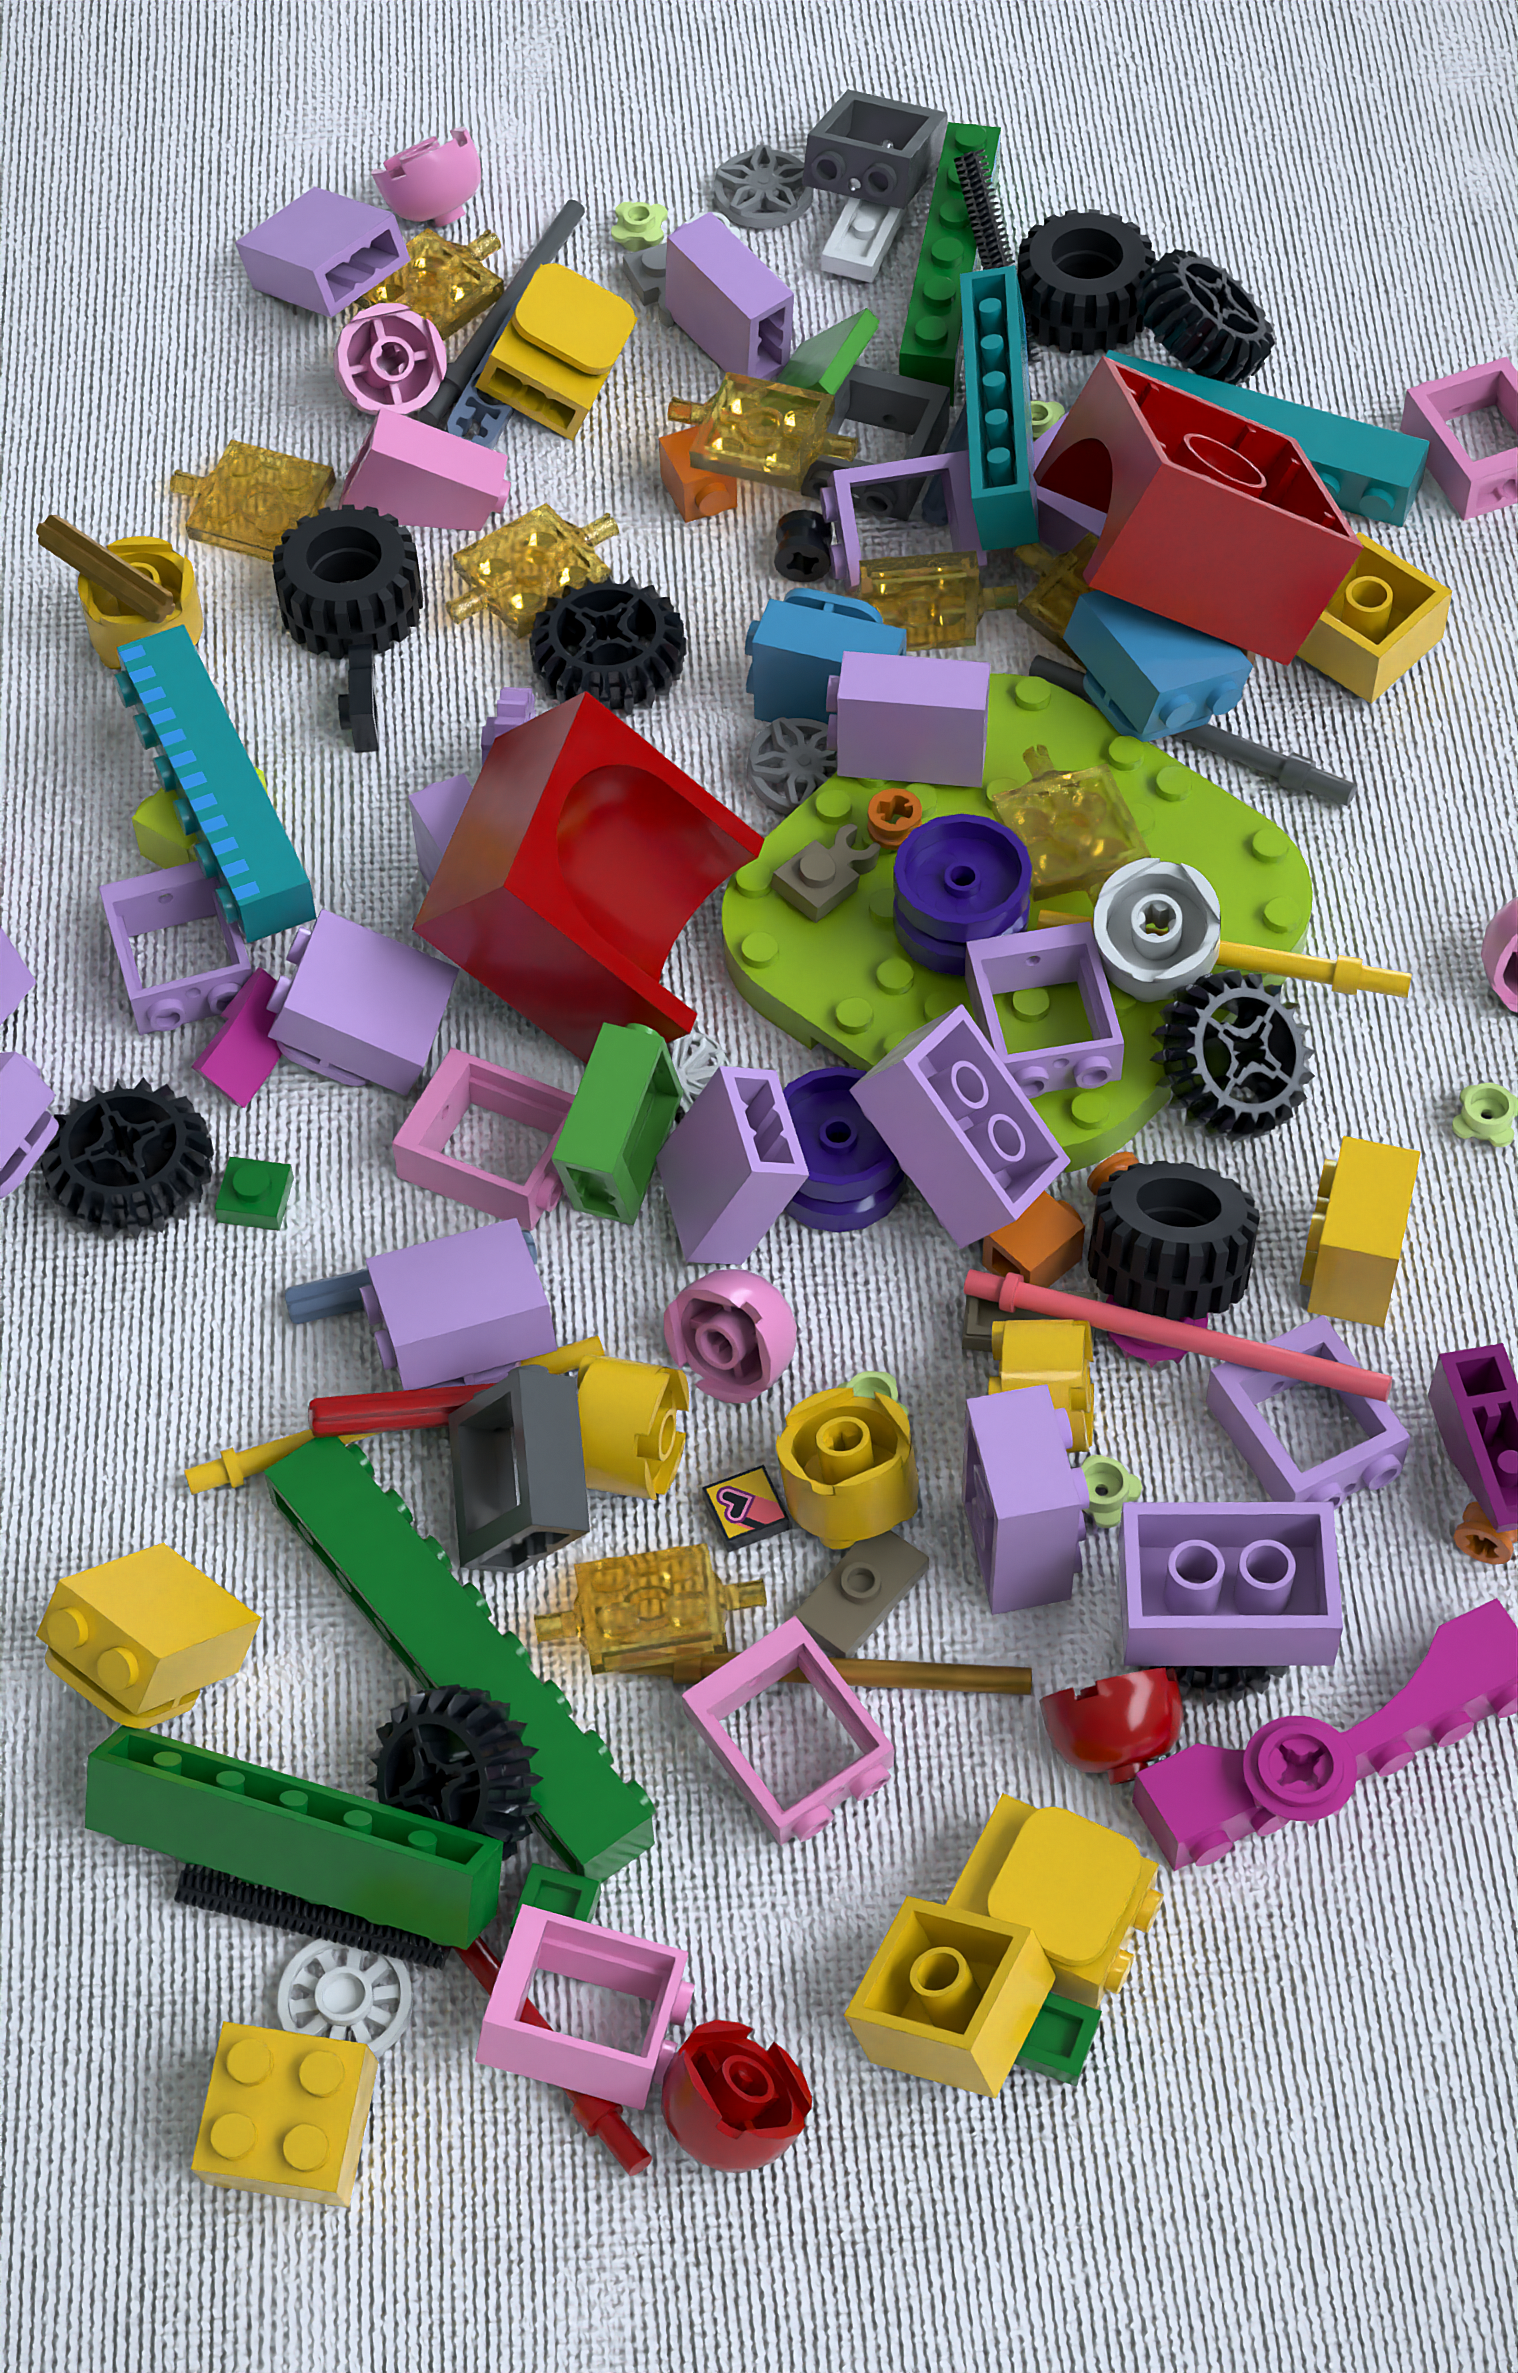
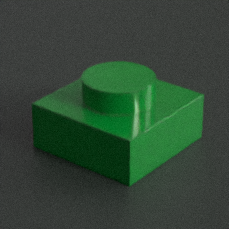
[215,1156,294,1231]
[510,1863,602,1935]
[1013,1992,1102,2087]

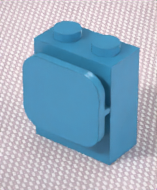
[745,588,907,725]
[1063,590,1253,742]

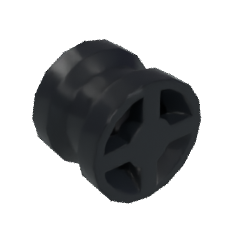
[774,509,833,583]

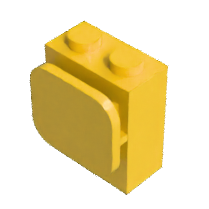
[475,263,638,441]
[36,1542,262,1729]
[945,1793,1164,2009]

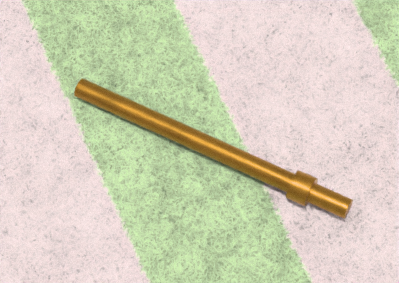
[619,1642,1032,1695]

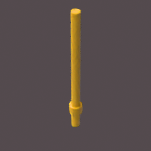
[1037,909,1412,998]

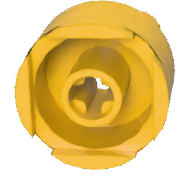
[78,536,204,670]
[988,1319,1094,1453]
[577,1354,689,1500]
[776,1388,919,1549]

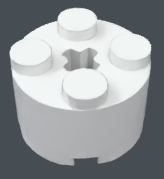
[1093,858,1221,1002]

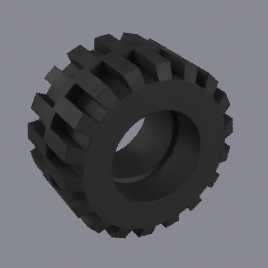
[1017,209,1156,355]
[272,504,423,660]
[1087,1161,1260,1320]

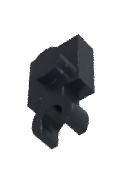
[338,644,379,753]

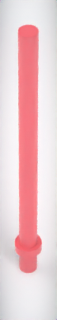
[964,1269,1393,1402]

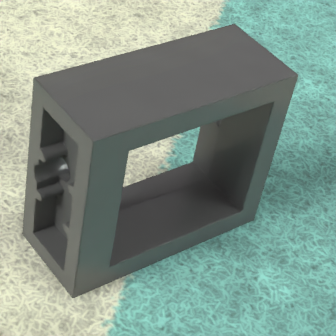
[802,89,948,210]
[800,364,950,522]
[448,1365,590,1574]

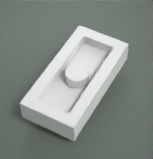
[821,182,908,283]

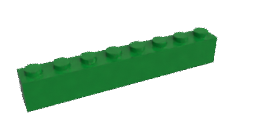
[263,1436,656,1884]

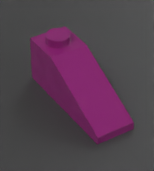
[1428,1343,1518,1533]

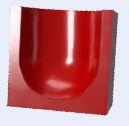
[1033,356,1364,666]
[412,691,765,1064]

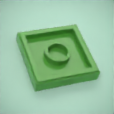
[752,308,880,431]

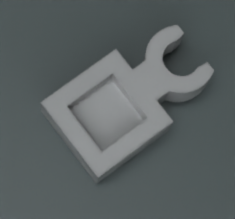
[623,242,674,328]

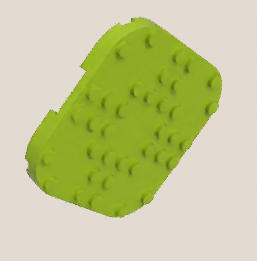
[722,673,1313,1173]

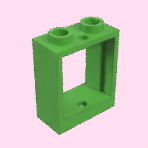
[551,1022,684,1226]

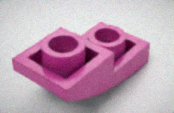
[191,967,282,1108]

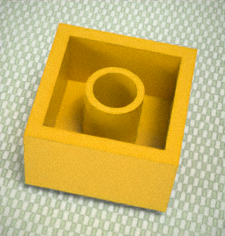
[1296,532,1452,704]
[1299,1136,1421,1328]
[844,1896,1056,2099]
[191,2021,379,2208]

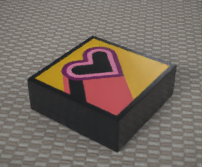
[702,1464,790,1553]

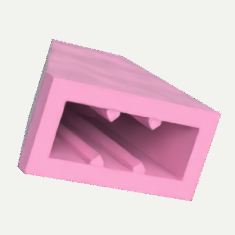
[337,407,511,531]

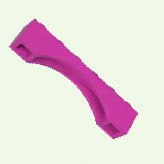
[1132,1598,1518,1871]

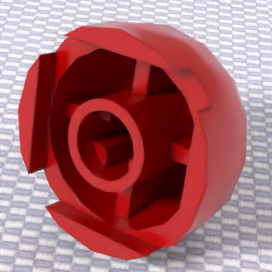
[1039,1668,1184,1785]
[661,2020,812,2173]

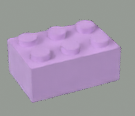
[849,1004,1071,1249]
[961,1384,1089,1615]
[1118,1502,1343,1666]

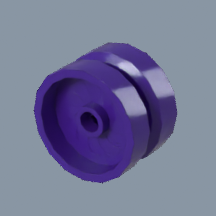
[893,813,1032,976]
[783,1066,907,1233]

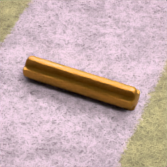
[35,515,175,623]

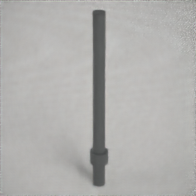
[418,199,585,427]
[1029,654,1357,806]

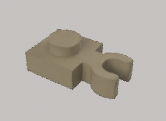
[771,823,881,923]

